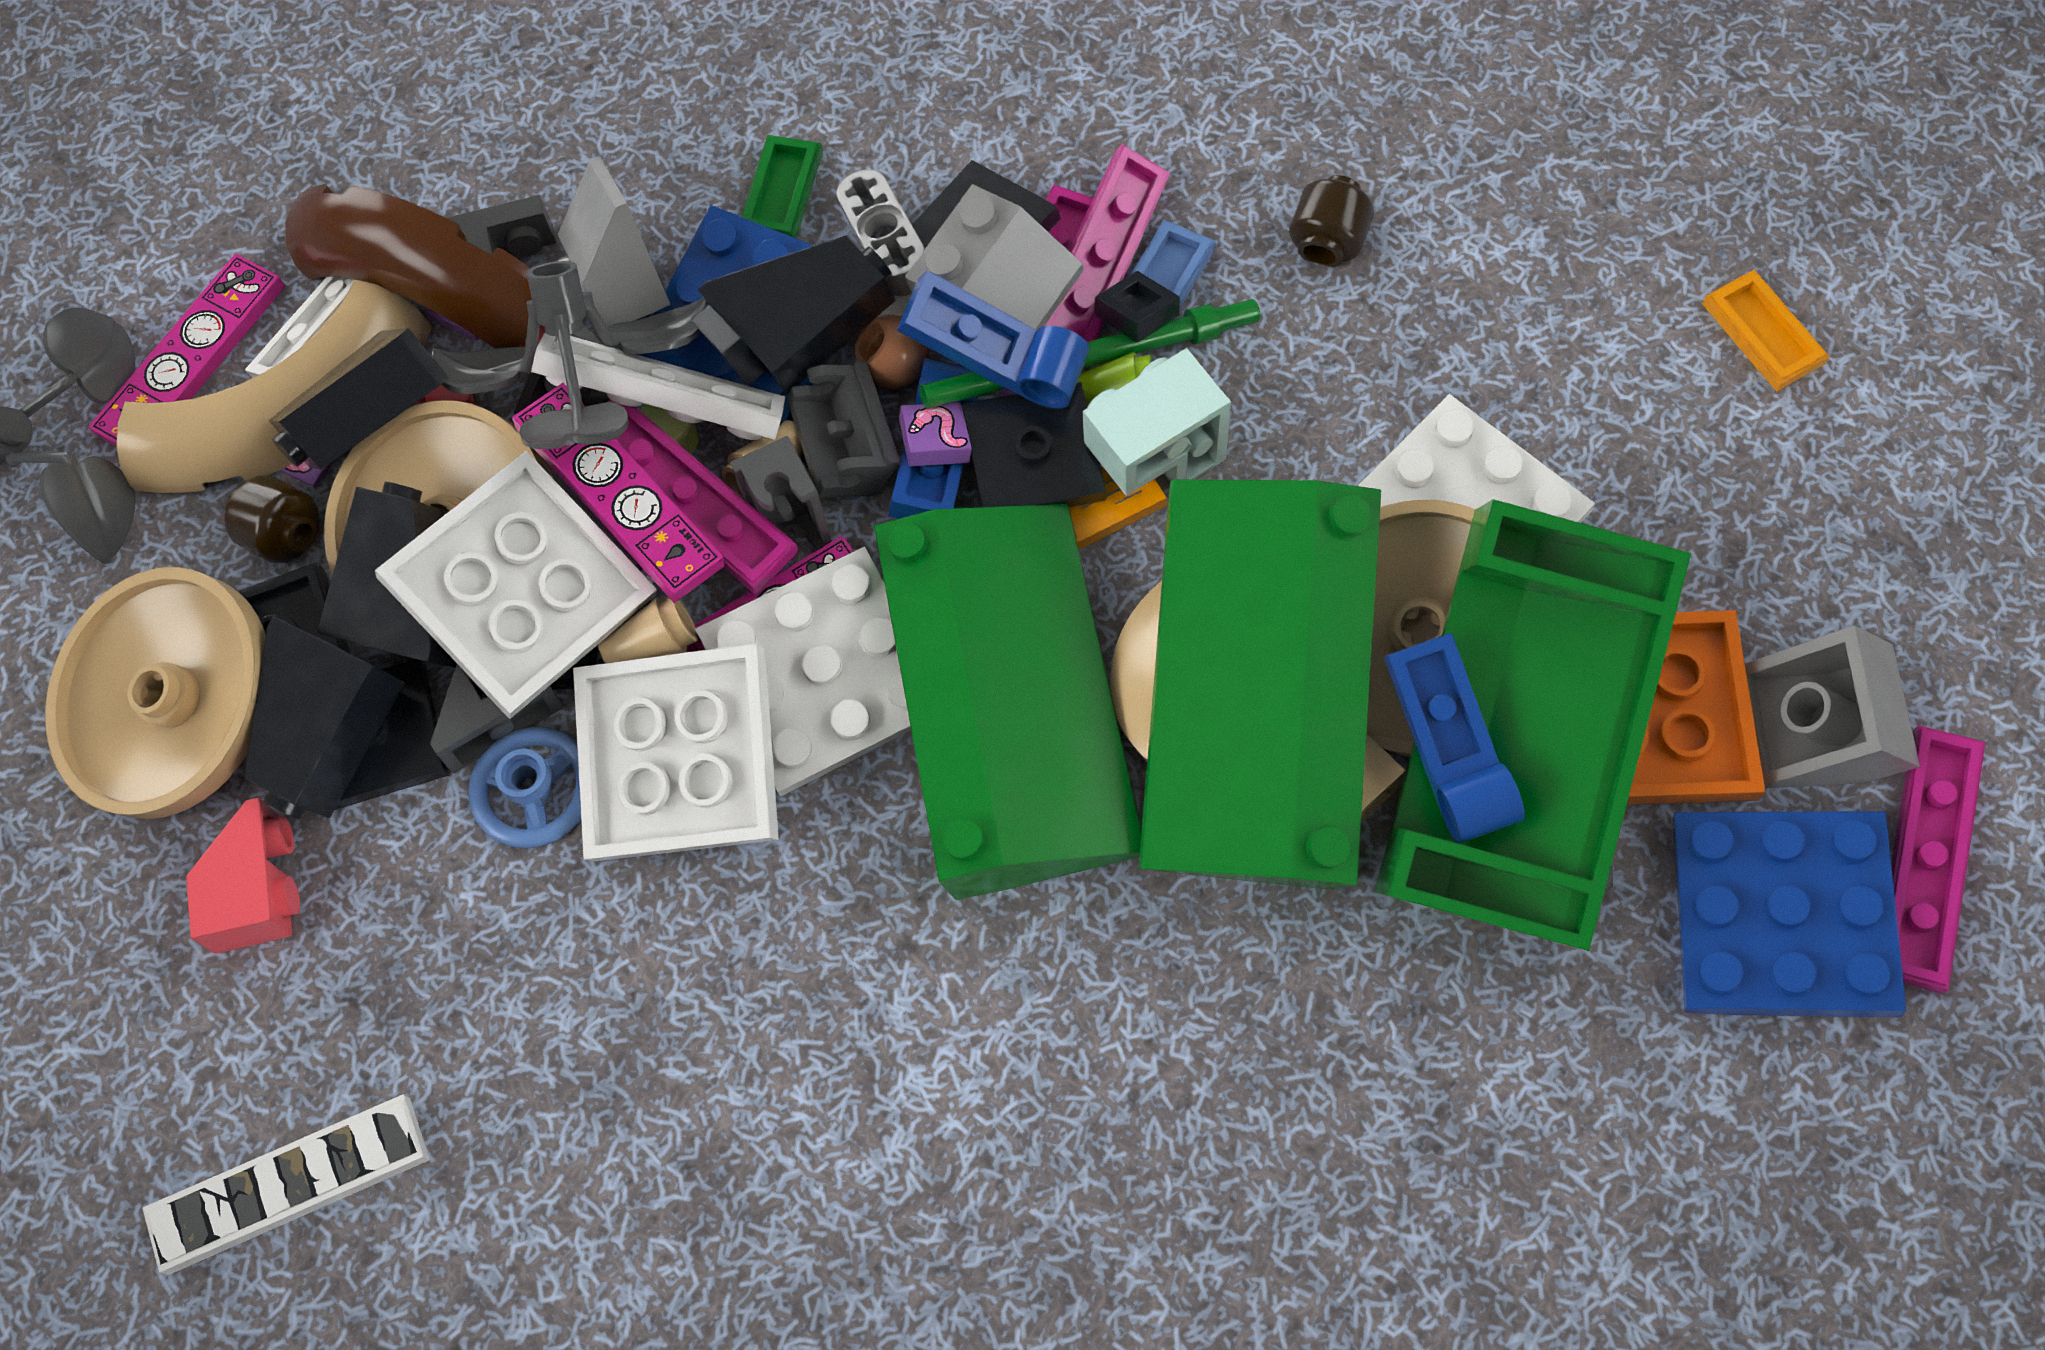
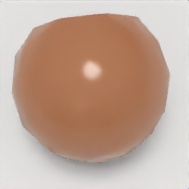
[855,314,929,390]

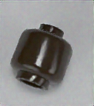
[1289,175,1374,267]
[224,476,320,563]

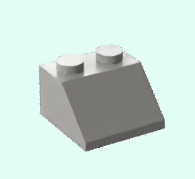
[557,157,670,327]
[905,184,1084,330]
[1745,625,1920,788]

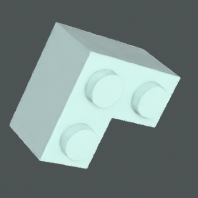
[1083,348,1231,496]

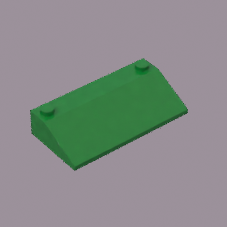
[1139,479,1381,890]
[1374,499,1691,951]
[874,504,1142,900]

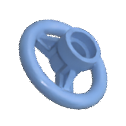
[468,727,581,848]

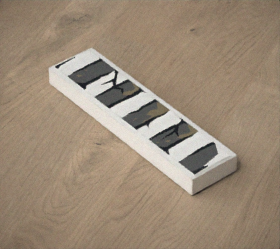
[142,1094,430,1275]

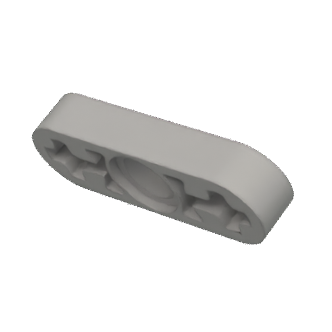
[836,169,925,296]

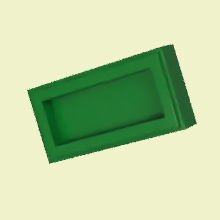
[741,135,823,239]

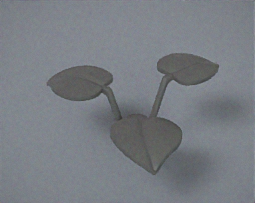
[432,261,707,449]
[0,308,136,564]

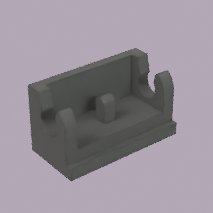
[786,361,900,498]
[730,436,832,550]

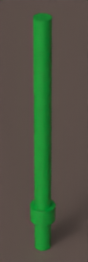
[919,299,1260,409]

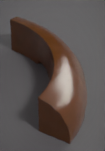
[285,184,532,349]

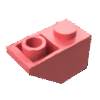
[186,797,300,954]

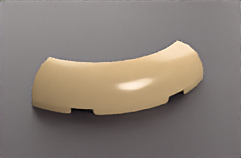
[116,280,432,493]

